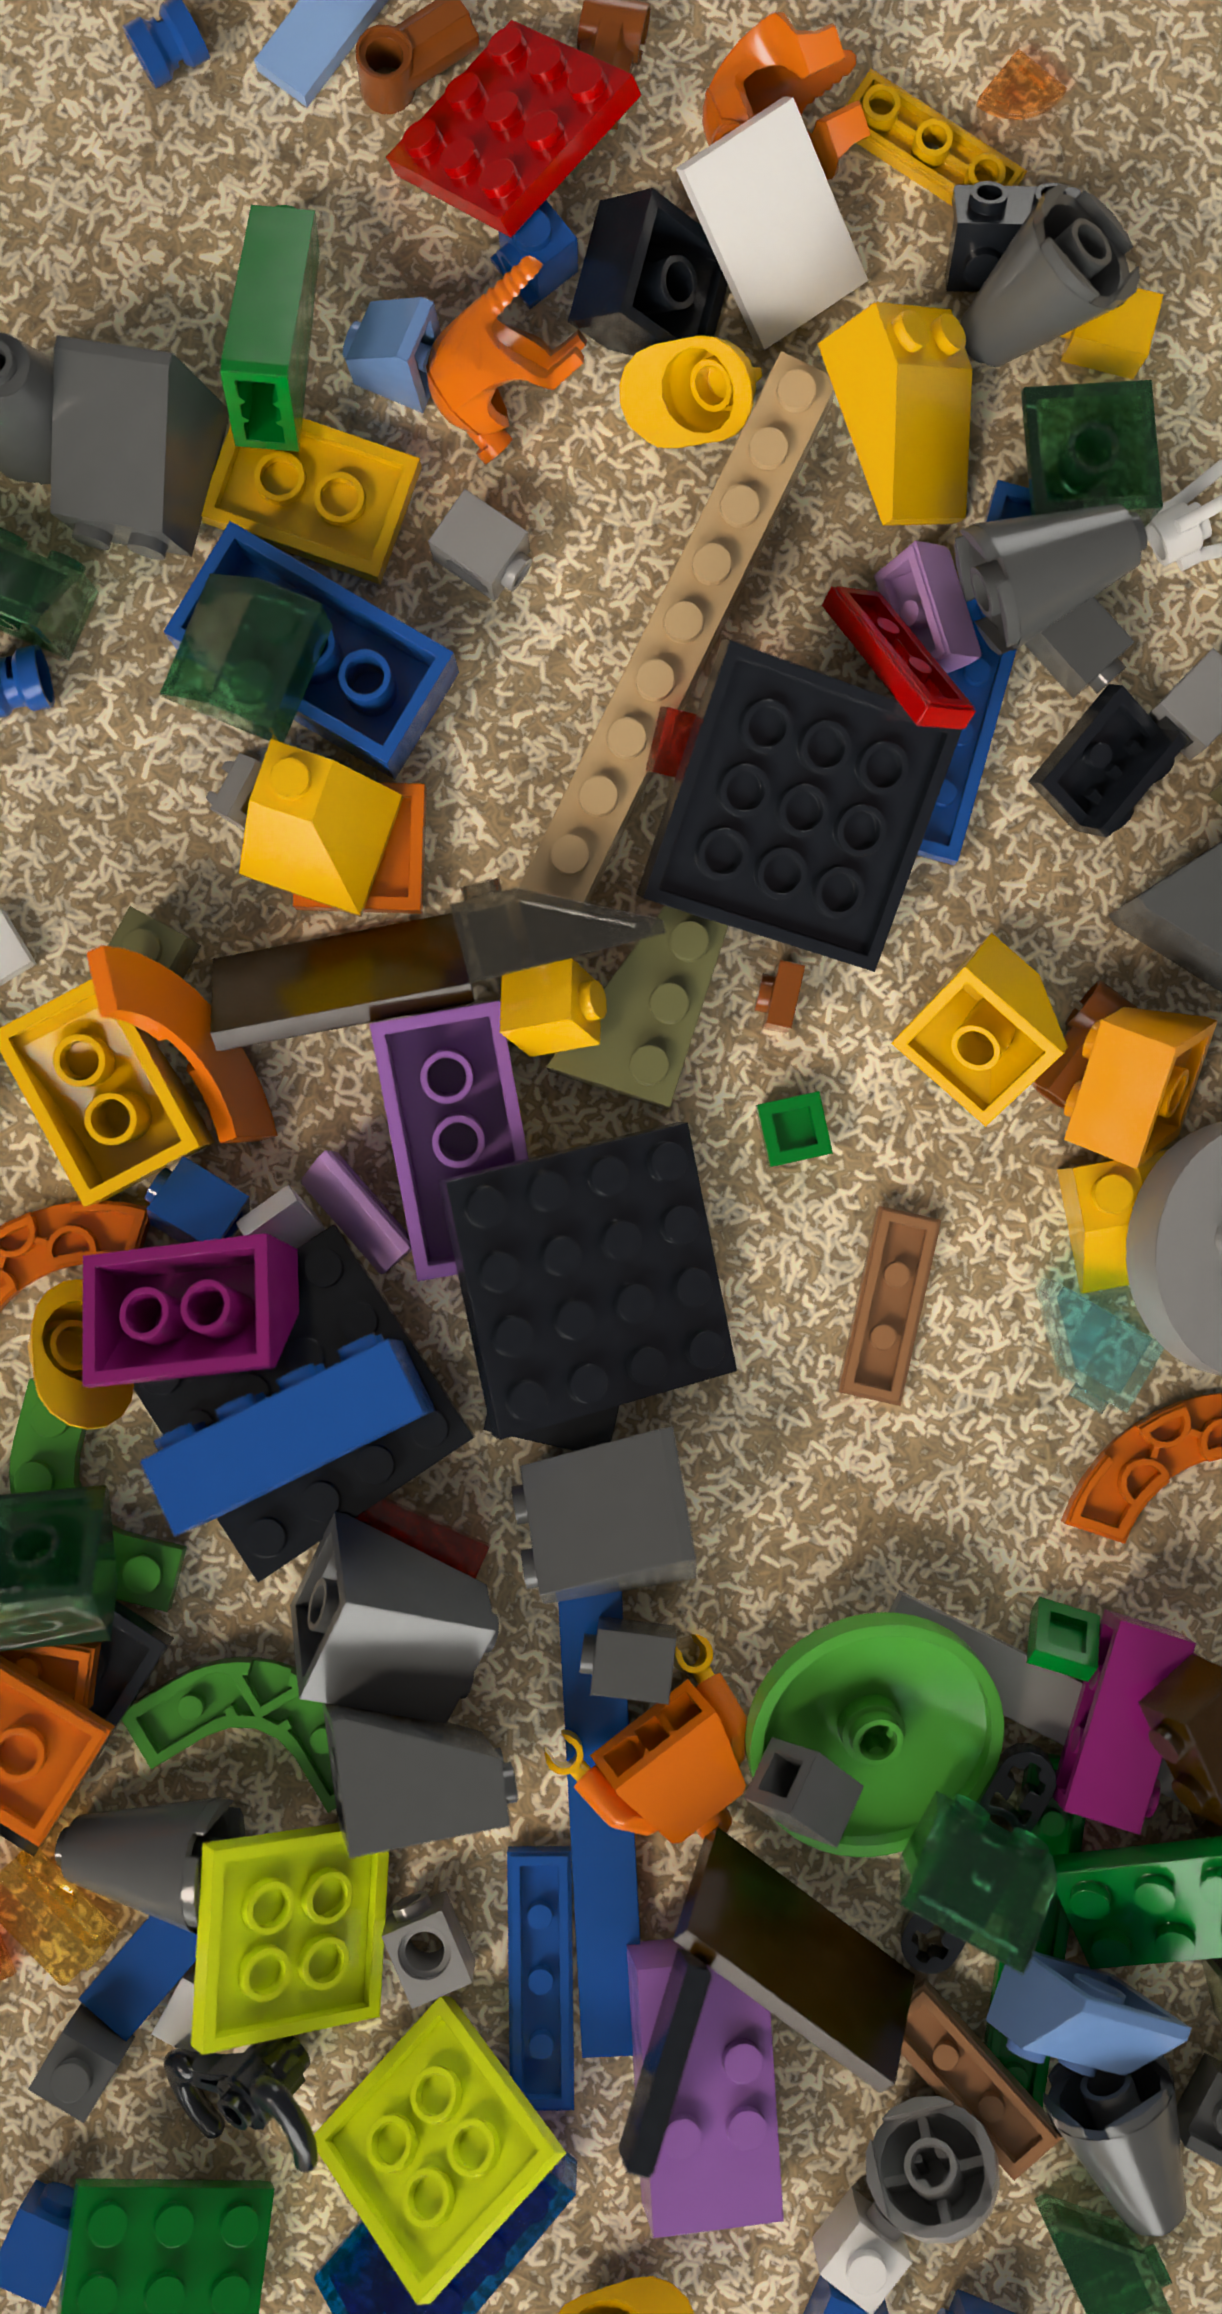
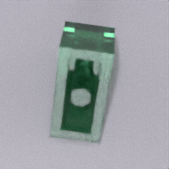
[1035,2193,1173,2314]

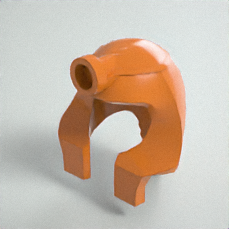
[702,12,871,180]
[426,256,587,464]

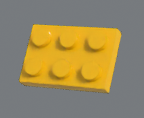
[201,418,422,585]

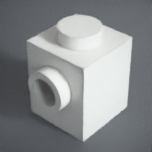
[812,2187,912,2314]

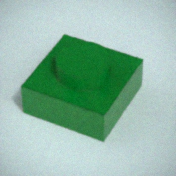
[755,1091,833,1167]
[1027,1596,1100,1682]

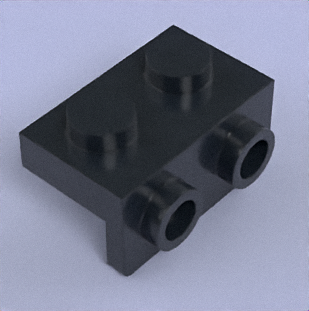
[945,181,1081,292]
[1028,684,1187,837]

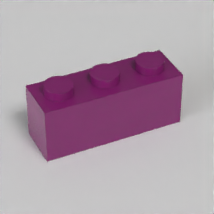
[1052,1609,1196,1835]

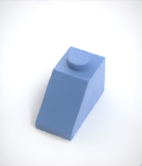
[343,297,441,413]

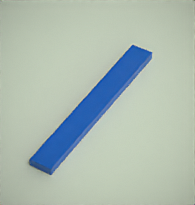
[558,1591,641,2058]

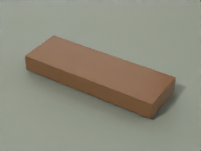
[836,1206,942,1406]
[901,1978,1062,2181]

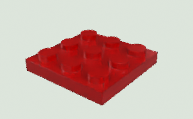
[386,20,642,238]

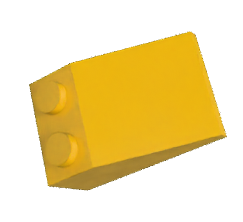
[818,302,973,526]
[0,979,215,1207]

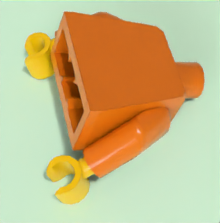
[544,1634,747,1844]

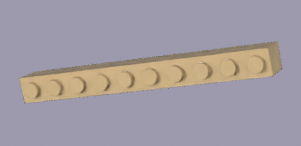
[498,351,835,962]

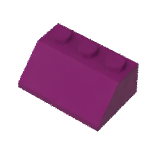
[83,1233,299,1388]

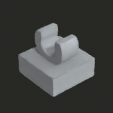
[206,752,262,832]

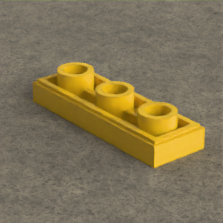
[846,68,1027,207]

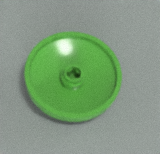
[745,1612,1004,1857]

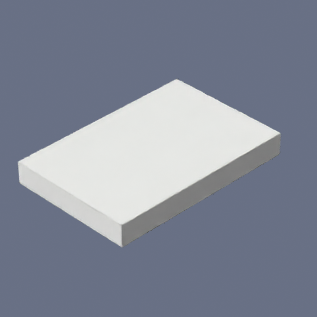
[676,96,868,350]

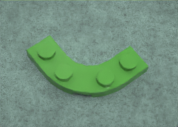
[9,1378,187,1612]
[122,1656,336,1813]

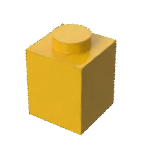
[1060,288,1164,380]
[500,958,607,1057]

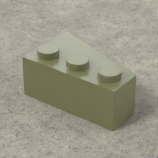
[546,906,728,1110]

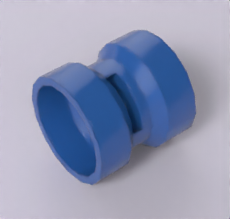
[122,0,210,89]
[0,644,55,718]

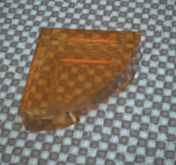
[976,49,1067,120]

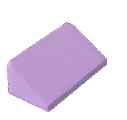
[874,540,981,673]
[301,1150,412,1274]

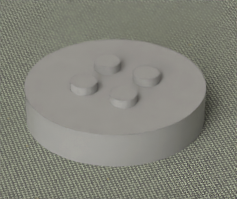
[1126,1122,1222,1376]

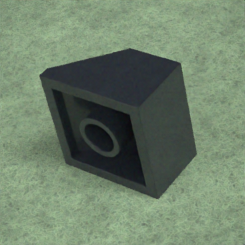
[568,188,728,356]

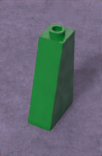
[220,205,320,452]

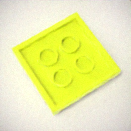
[191,1823,389,2055]
[314,1996,567,2305]

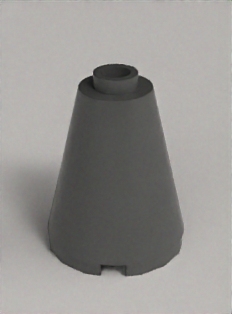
[960,184,1140,367]
[0,332,54,485]
[954,503,1148,655]
[55,1797,245,1934]
[1043,2055,1187,2237]

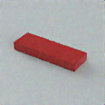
[821,586,976,730]

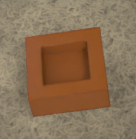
[754,960,805,1033]

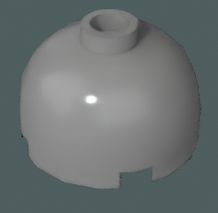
[866,2096,1000,2244]

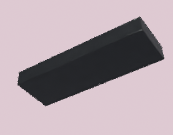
[618,1948,712,2179]

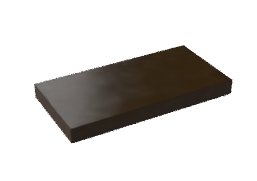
[210,911,475,1051]
[673,1827,915,2093]

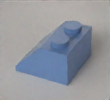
[986,1945,1191,2077]

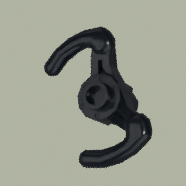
[163,2036,318,2173]

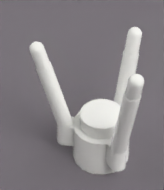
[1144,459,1222,571]

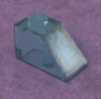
[1035,1278,1164,1414]

